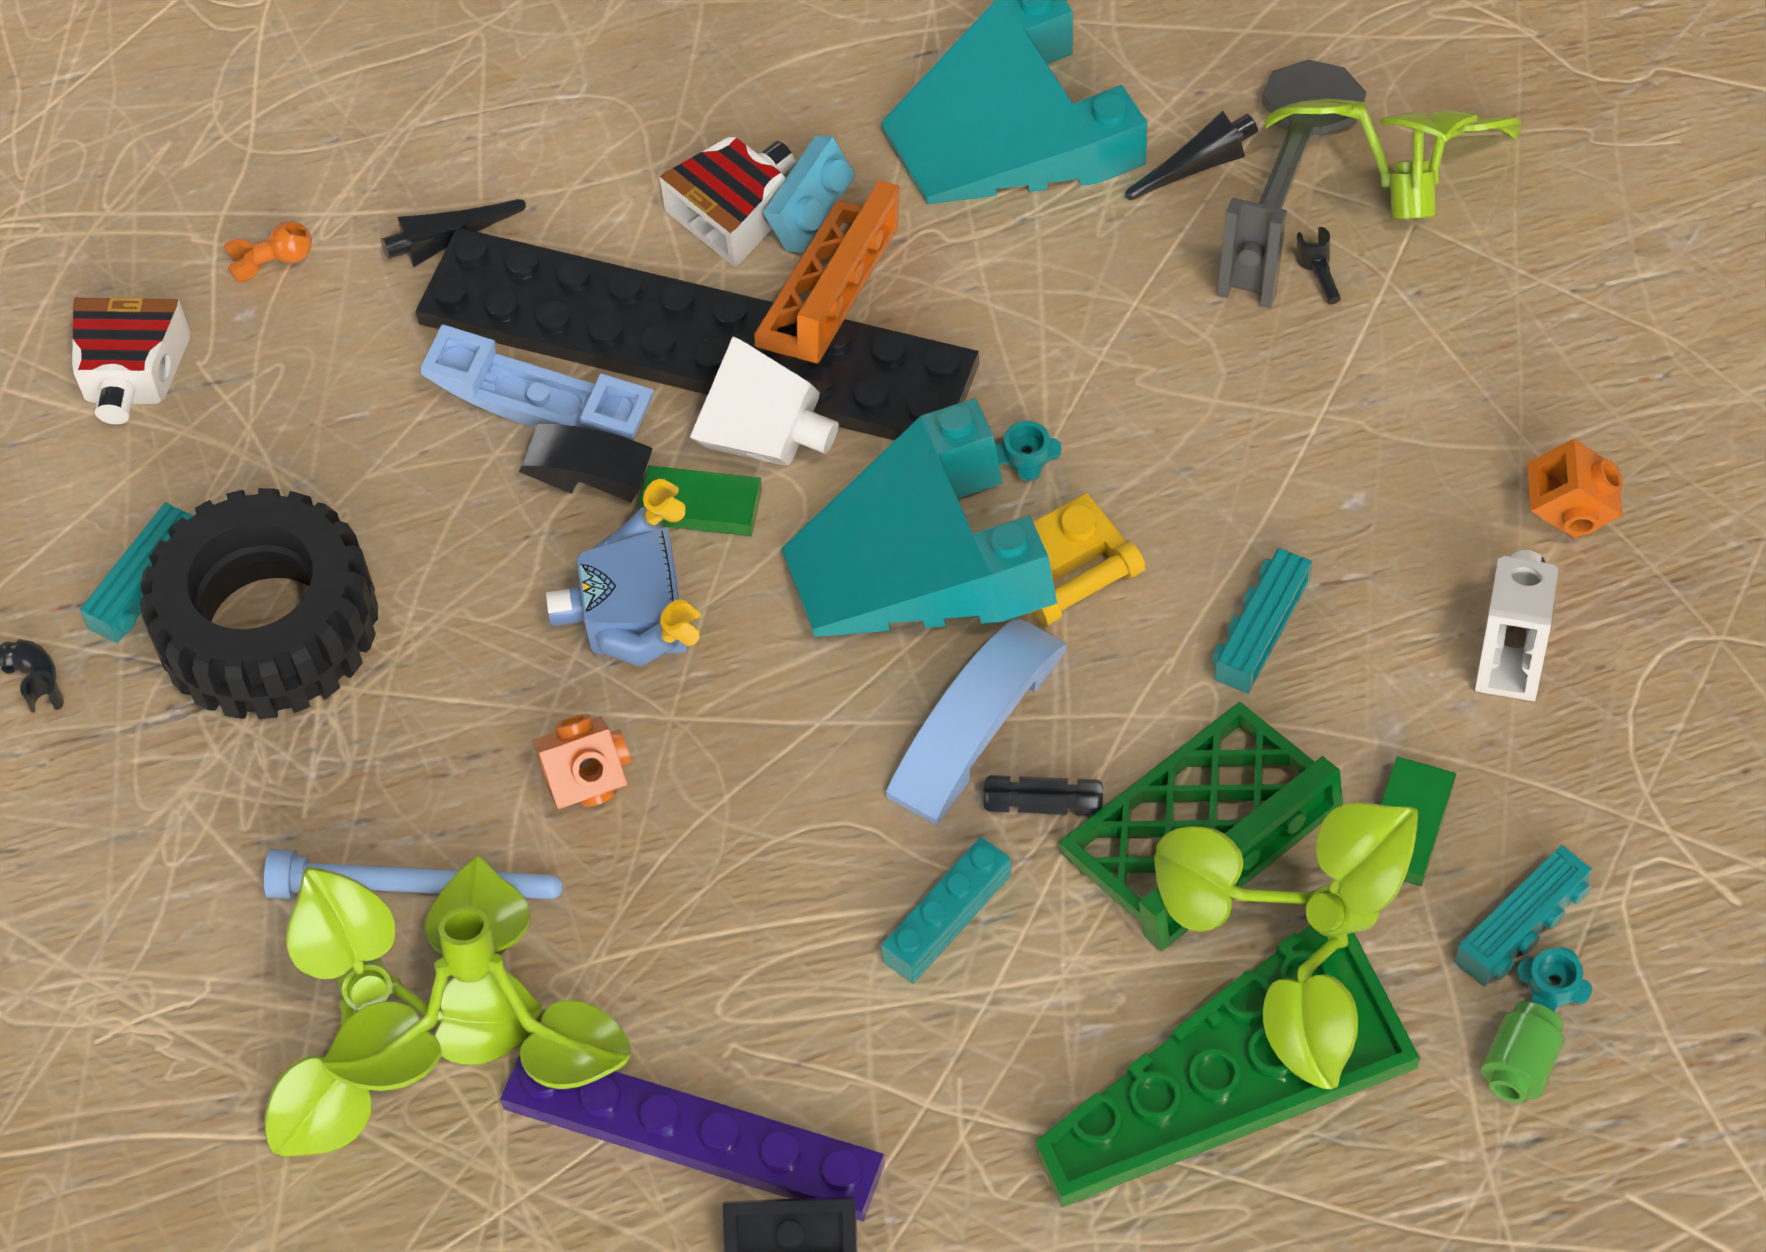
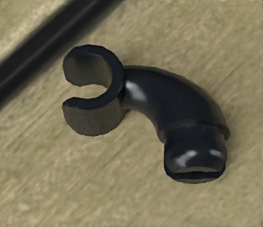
[0,639,64,712]

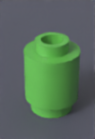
[1481,1002,1564,1103]

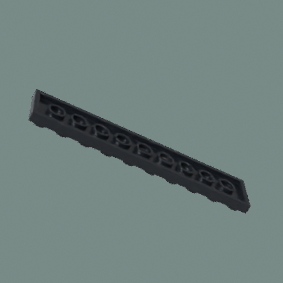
[415,228,979,441]

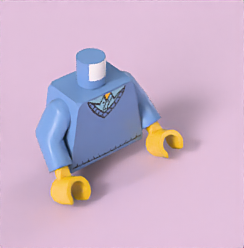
[546,479,701,667]

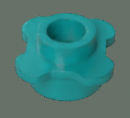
[995,421,1062,481]
[1517,947,1592,1012]

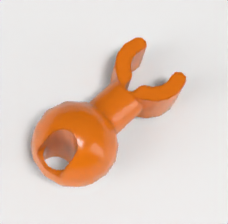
[224,221,312,282]

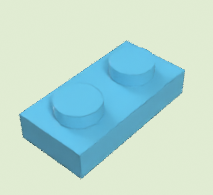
[763,135,856,253]

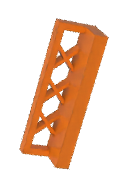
[755,180,900,364]

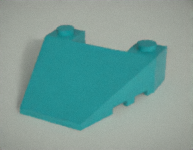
[881,0,1147,204]
[781,398,1057,637]

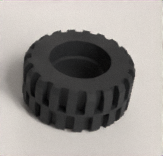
[140,488,378,719]

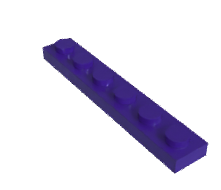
[500,1055,885,1222]

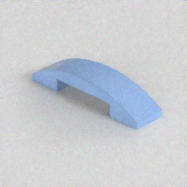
[420,324,654,440]
[886,617,1067,826]

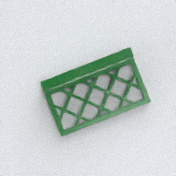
[1059,701,1343,952]

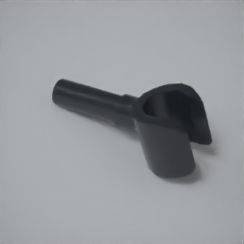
[1297,227,1341,305]

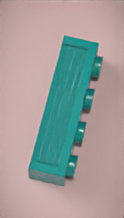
[79,502,193,643]
[1212,548,1312,694]
[881,836,1011,984]
[1455,845,1592,986]

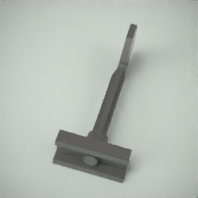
[1217,60,1366,308]

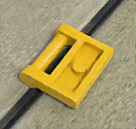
[1031,492,1146,627]

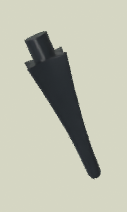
[1125,110,1258,200]
[381,199,526,267]

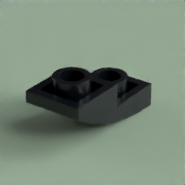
[519,424,653,503]

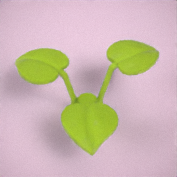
[1265,99,1521,219]
[1154,802,1418,1089]
[321,855,631,1091]
[265,867,542,1157]

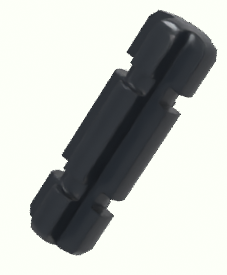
[983,775,1103,815]

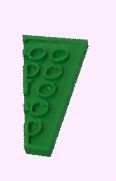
[1036,925,1420,1208]

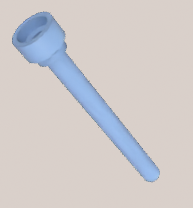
[264,849,563,899]

